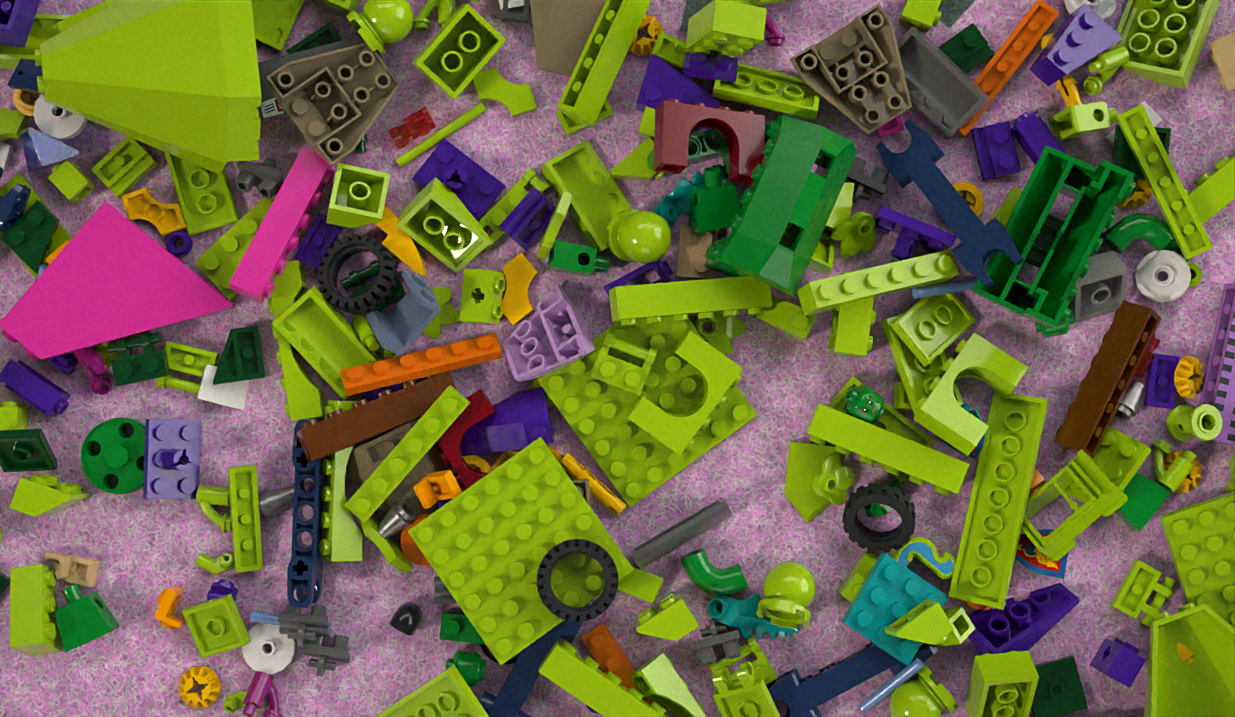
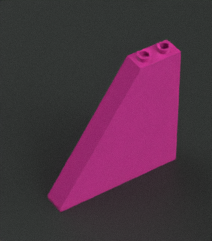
[0,201,235,360]

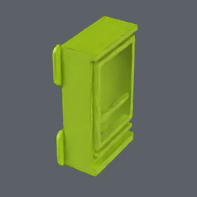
[1021,449,1128,561]

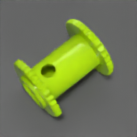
[1166,404,1223,442]

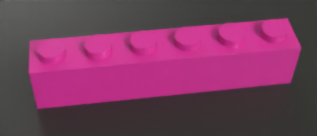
[229,147,335,304]

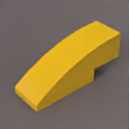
[375,205,428,279]

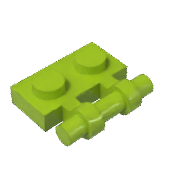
[1110,559,1176,628]

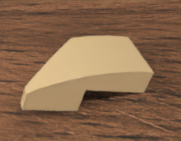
[45,552,100,587]

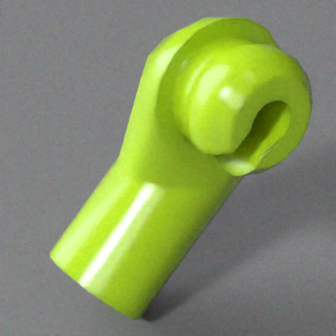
[195,553,234,575]
[223,690,265,713]

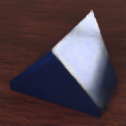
[21,126,80,173]

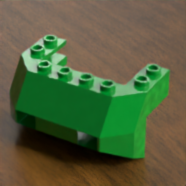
[705,115,857,297]
[972,145,1136,329]

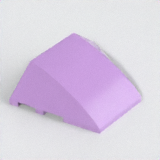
[502,283,596,382]

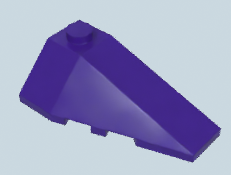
[461,387,554,456]
[968,583,1079,655]

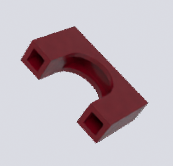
[653,99,765,184]
[437,388,496,489]

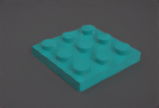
[841,553,948,666]

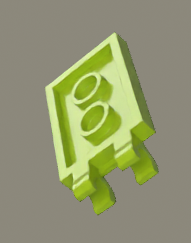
[712,661,781,717]

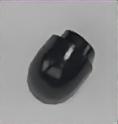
[389,602,422,636]

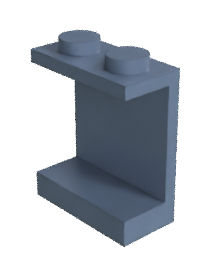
[366,269,441,356]

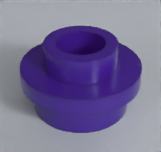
[166,231,193,257]

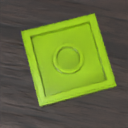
[182,594,251,658]

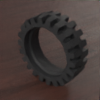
[317,234,399,315]
[537,539,618,622]

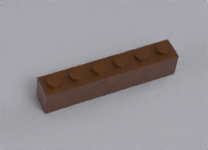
[1054,300,1162,458]
[296,371,457,463]

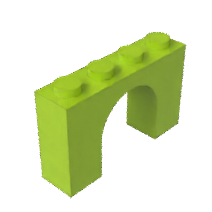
[626,330,743,456]
[913,332,1028,456]

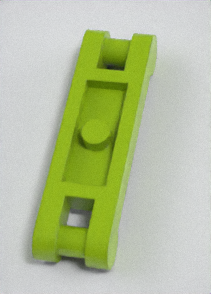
[478,168,551,252]

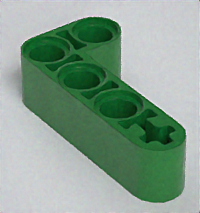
[647,129,729,175]

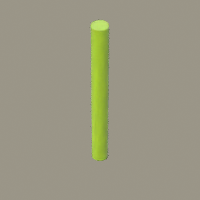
[395,102,487,168]

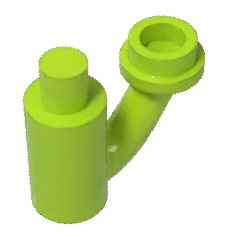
[413,0,456,31]
[1083,46,1129,95]
[352,314,397,358]
[1151,438,1196,493]
[196,485,232,533]

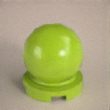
[346,0,413,57]
[607,209,671,264]
[756,561,816,629]
[889,664,959,717]

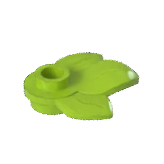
[830,212,877,258]
[422,287,459,339]
[695,313,747,354]
[813,452,855,505]

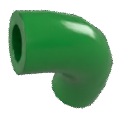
[1101,213,1174,254]
[680,548,749,596]

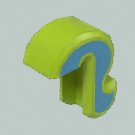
[889,535,956,579]

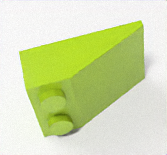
[397,177,492,274]

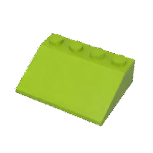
[1109,0,1220,89]

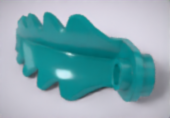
[653,164,727,227]
[708,593,800,640]

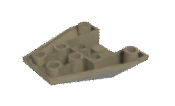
[530,0,606,77]
[790,3,912,135]
[266,42,401,166]
[346,419,451,533]

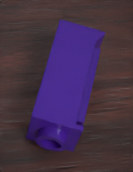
[1011,110,1067,166]
[603,259,673,299]
[0,359,71,417]

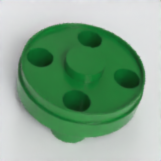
[81,418,145,494]

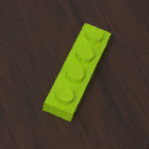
[228,464,263,573]

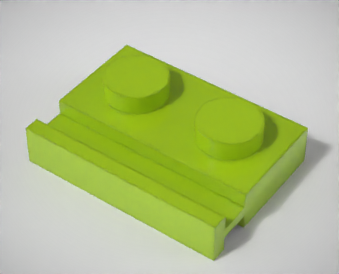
[91,136,158,198]

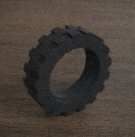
[842,483,916,553]

